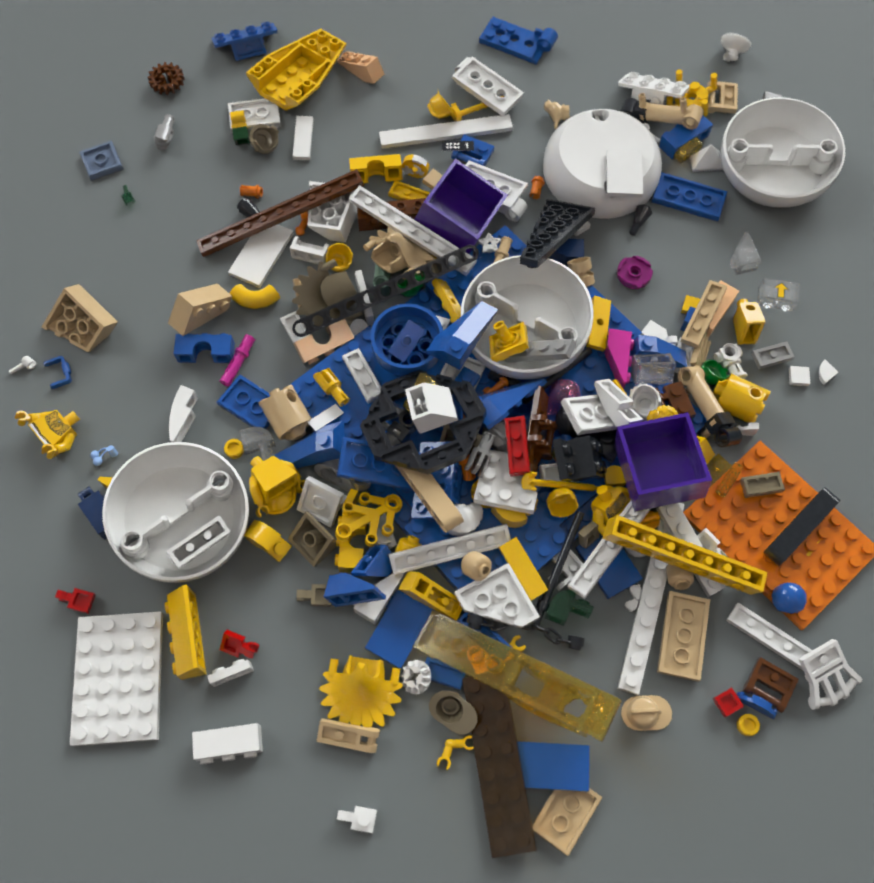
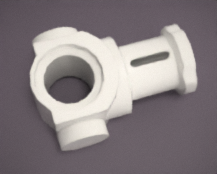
[713,343,747,379]

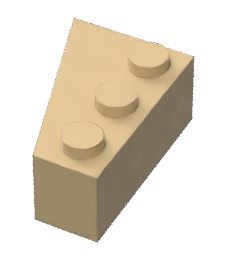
[168,284,232,336]

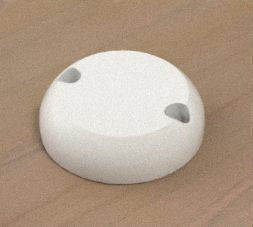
[720,97,845,208]
[543,109,662,219]
[461,255,593,379]
[102,442,249,583]

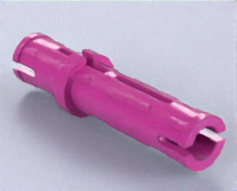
[219,334,256,387]

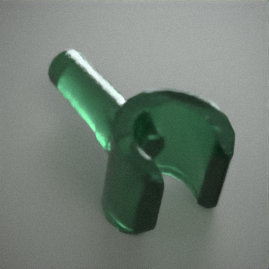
[121,185,135,206]

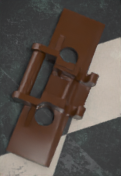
[527,386,557,479]

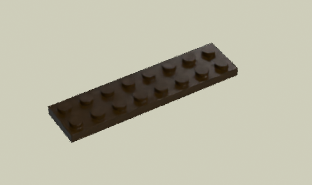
[463,670,537,858]

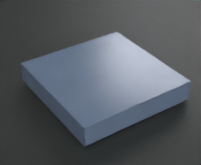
[79,140,123,181]

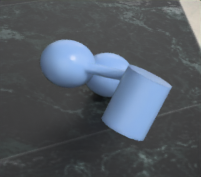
[90,445,118,466]

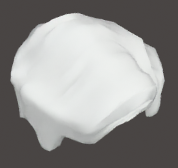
[629,383,662,421]
[448,502,483,536]

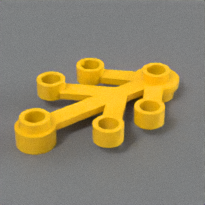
[335,492,402,547]

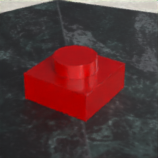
[713,687,744,718]

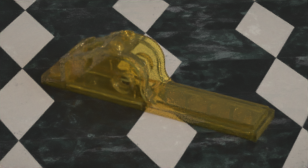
[413,610,622,743]

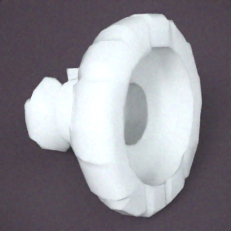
[721,33,751,62]

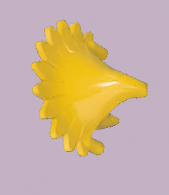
[319,655,403,728]

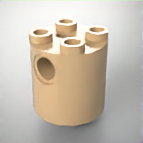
[258,385,312,441]

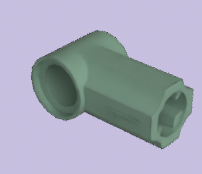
[373,263,390,296]

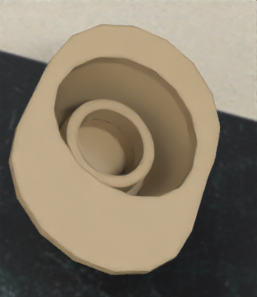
[621,695,672,731]

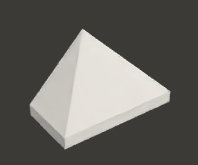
[690,144,723,172]

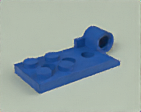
[479,16,558,65]

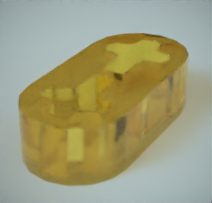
[674,137,704,163]

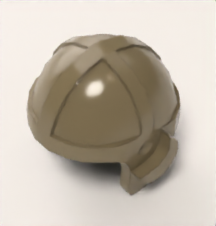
[249,124,279,154]

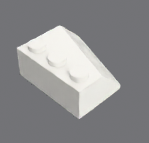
[308,181,357,243]

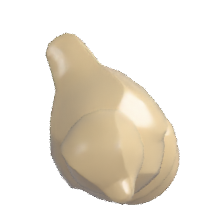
[544,99,569,129]

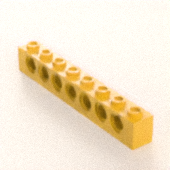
[602,515,767,595]

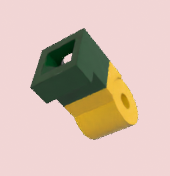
[230,110,250,145]

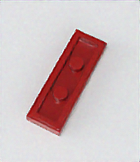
[505,416,531,477]

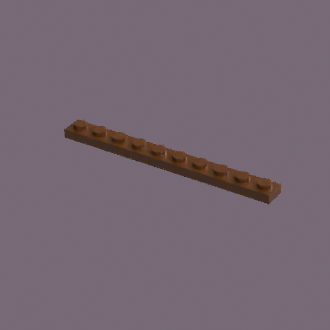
[196,169,364,257]

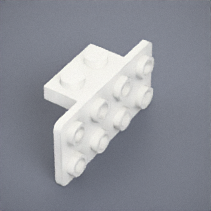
[618,72,690,105]

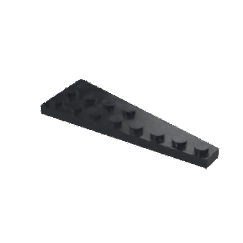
[520,199,595,268]

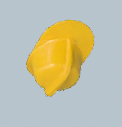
[427,89,457,121]

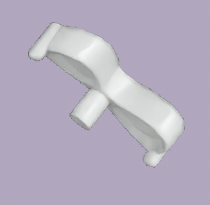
[624,584,642,612]

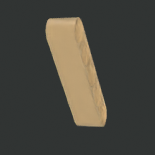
[395,465,464,533]

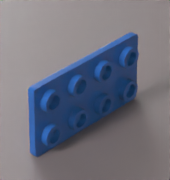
[212,22,278,61]
[411,441,463,519]

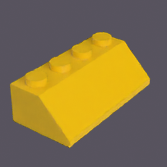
[165,585,207,680]

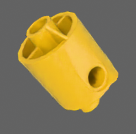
[713,373,771,423]

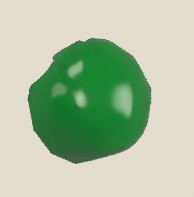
[398,274,423,297]
[701,359,729,386]

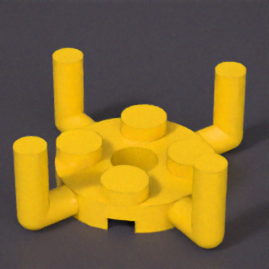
[666,69,717,117]

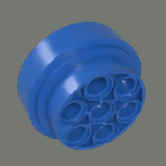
[370,304,443,376]

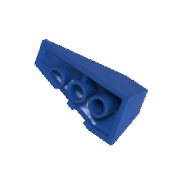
[478,378,547,430]
[274,421,344,469]

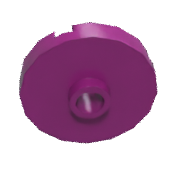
[617,256,653,289]

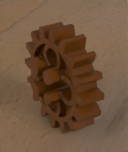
[147,62,185,95]

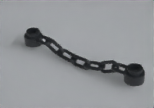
[467,614,585,651]

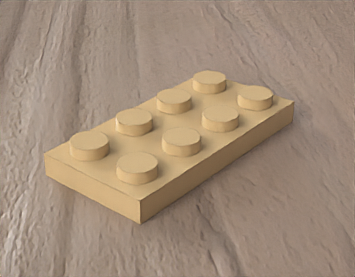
[657,591,710,682]

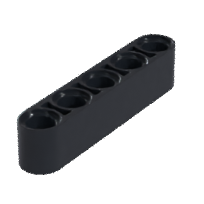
[763,487,841,566]

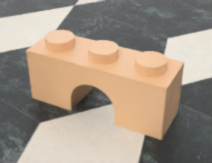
[294,318,354,365]

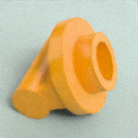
[640,511,660,529]

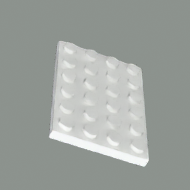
[70,612,163,746]

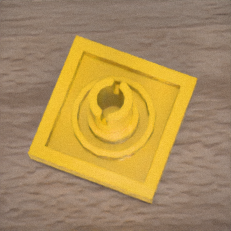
[489,321,529,362]

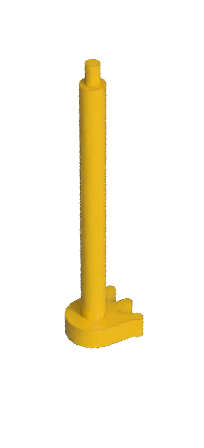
[451,95,504,121]
[521,472,599,491]

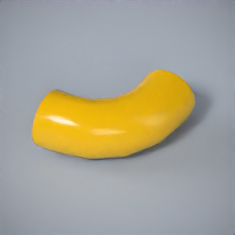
[229,284,280,309]

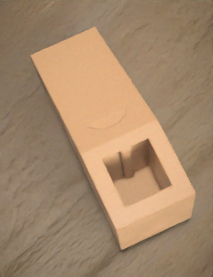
[337,51,385,84]

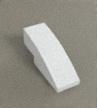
[594,379,644,427]
[169,385,198,442]

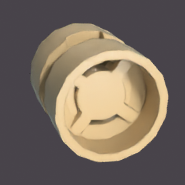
[567,257,595,287]

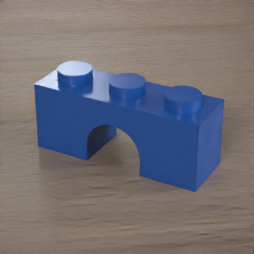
[173,333,235,363]

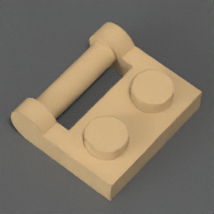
[707,81,738,114]

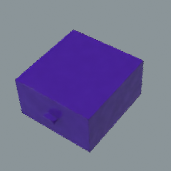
[414,159,508,254]
[614,413,712,512]

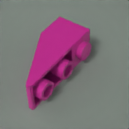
[604,328,634,389]

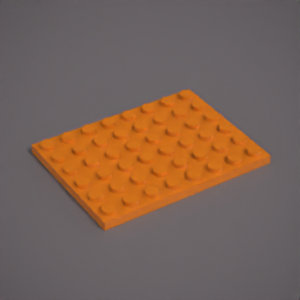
[683,441,874,631]

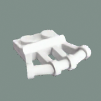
[798,639,863,710]

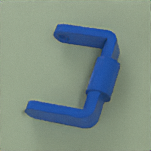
[44,356,72,389]

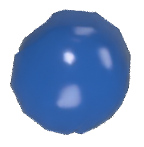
[772,583,807,614]

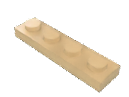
[681,280,727,348]

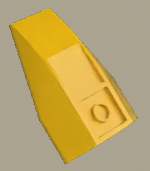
[246,29,346,111]

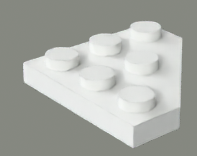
[473,449,537,514]
[454,563,540,628]

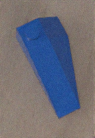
[426,301,498,370]

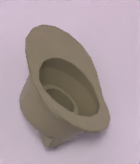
[429,691,477,734]

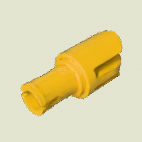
[313,367,350,407]

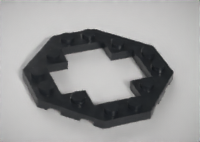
[360,370,487,474]

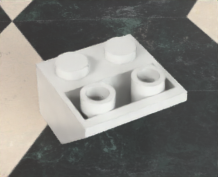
[405,383,458,434]

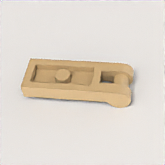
[317,718,380,753]

